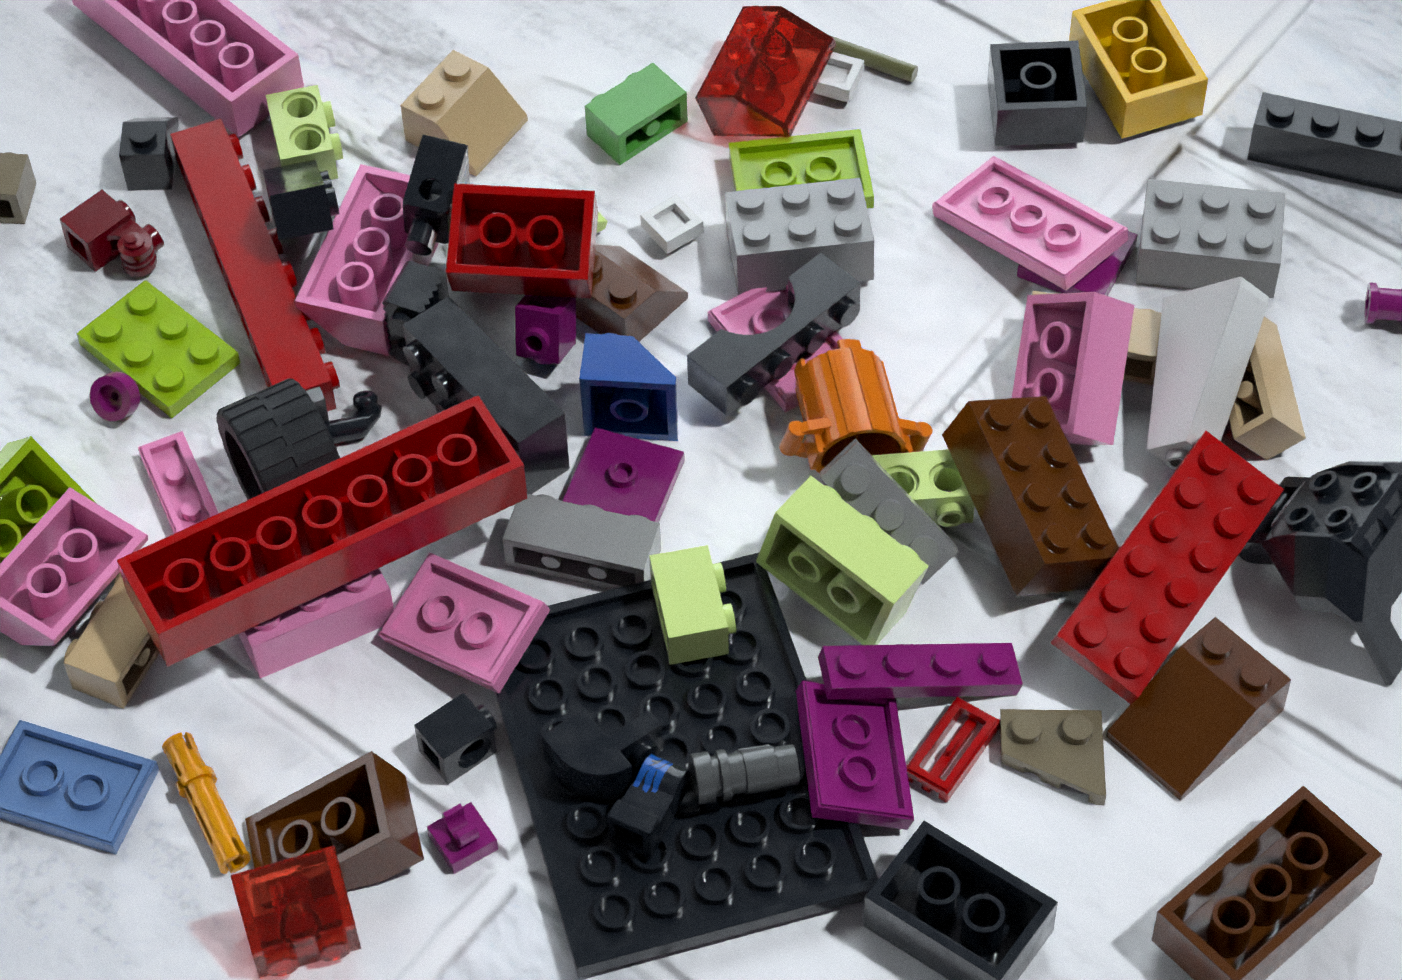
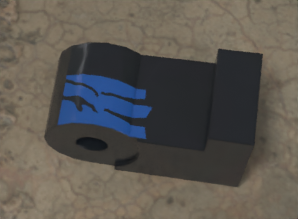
[608,754,691,860]

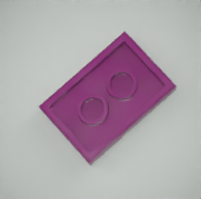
[796,681,914,830]

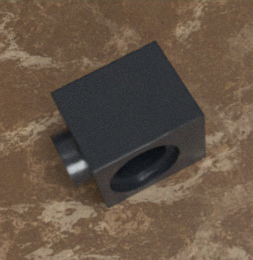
[414,692,498,785]

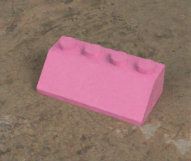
[295,164,439,356]

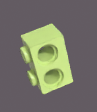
[266,85,344,180]
[872,449,975,527]

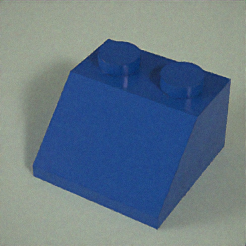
[579,333,679,441]

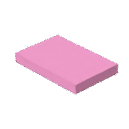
[707,285,843,413]
[378,553,550,694]

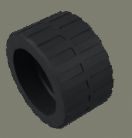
[216,378,340,500]

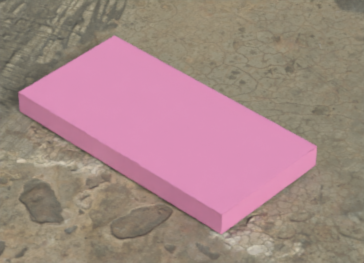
[932,156,1129,291]

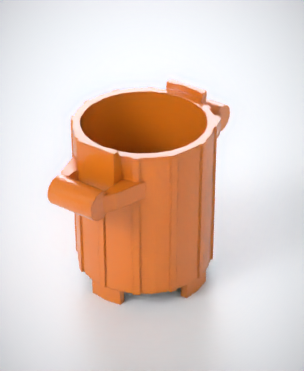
[779,339,933,474]

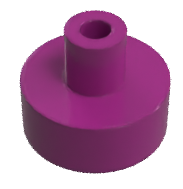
[89,371,140,421]

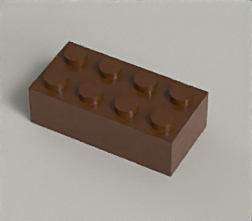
[942,396,1119,597]
[1151,785,1382,980]

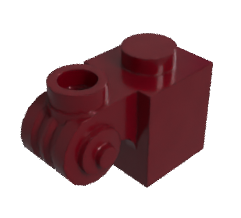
[59,189,164,277]

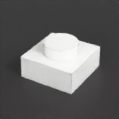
[808,49,864,103]
[640,194,704,254]

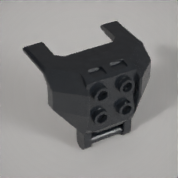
[1238,461,1402,686]

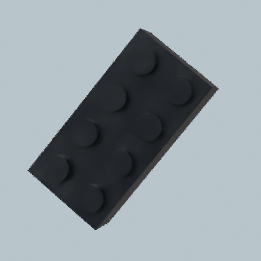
[403,296,570,494]

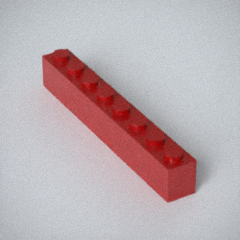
[170,118,340,412]

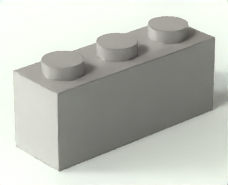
[820,439,959,585]
[502,494,661,589]

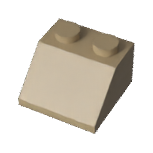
[400,50,528,176]

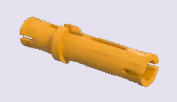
[162,732,251,874]

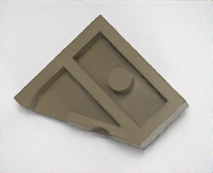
[999,709,1106,806]

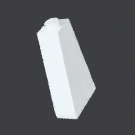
[1147,277,1269,469]

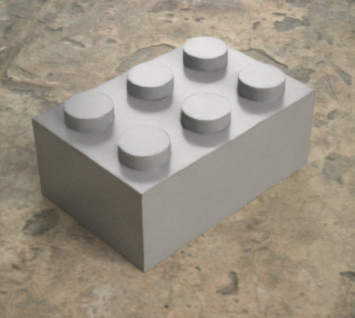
[725,178,874,295]
[1136,179,1285,299]

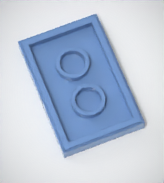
[0,720,159,855]

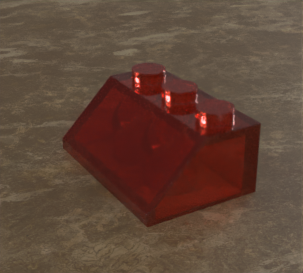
[695,5,836,137]

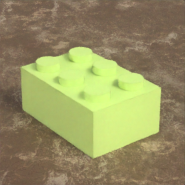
[756,475,929,645]

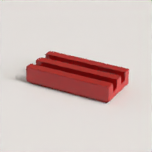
[906,697,1000,803]

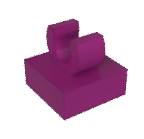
[427,802,498,874]

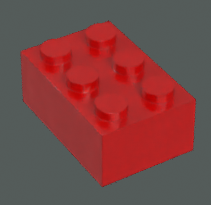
[446,183,598,299]

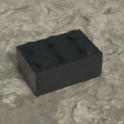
[863,820,1058,980]

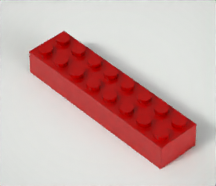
[117,395,527,667]

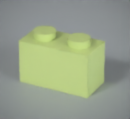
[649,545,736,665]

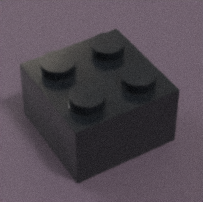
[987,41,1087,146]

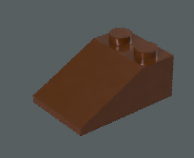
[1106,617,1291,801]
[245,751,424,908]

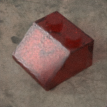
[230,846,361,978]

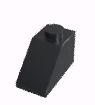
[119,117,179,191]

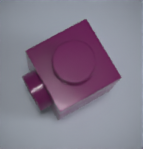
[515,295,576,364]

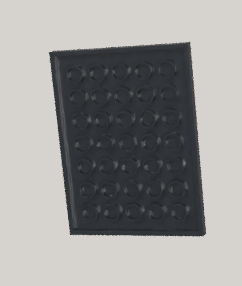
[494,552,878,978]

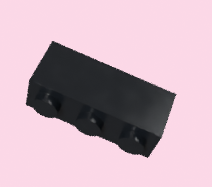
[263,159,340,241]

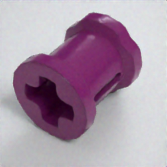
[1364,282,1402,324]

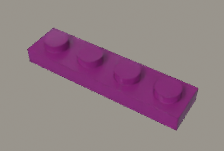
[818,643,1023,699]

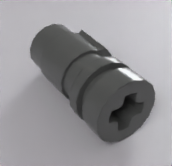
[689,744,800,805]

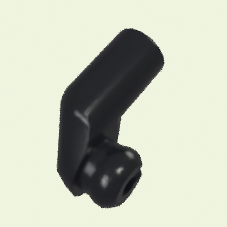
[325,390,382,444]

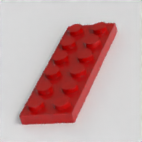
[1050,431,1284,704]

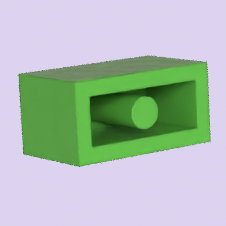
[584,63,688,165]

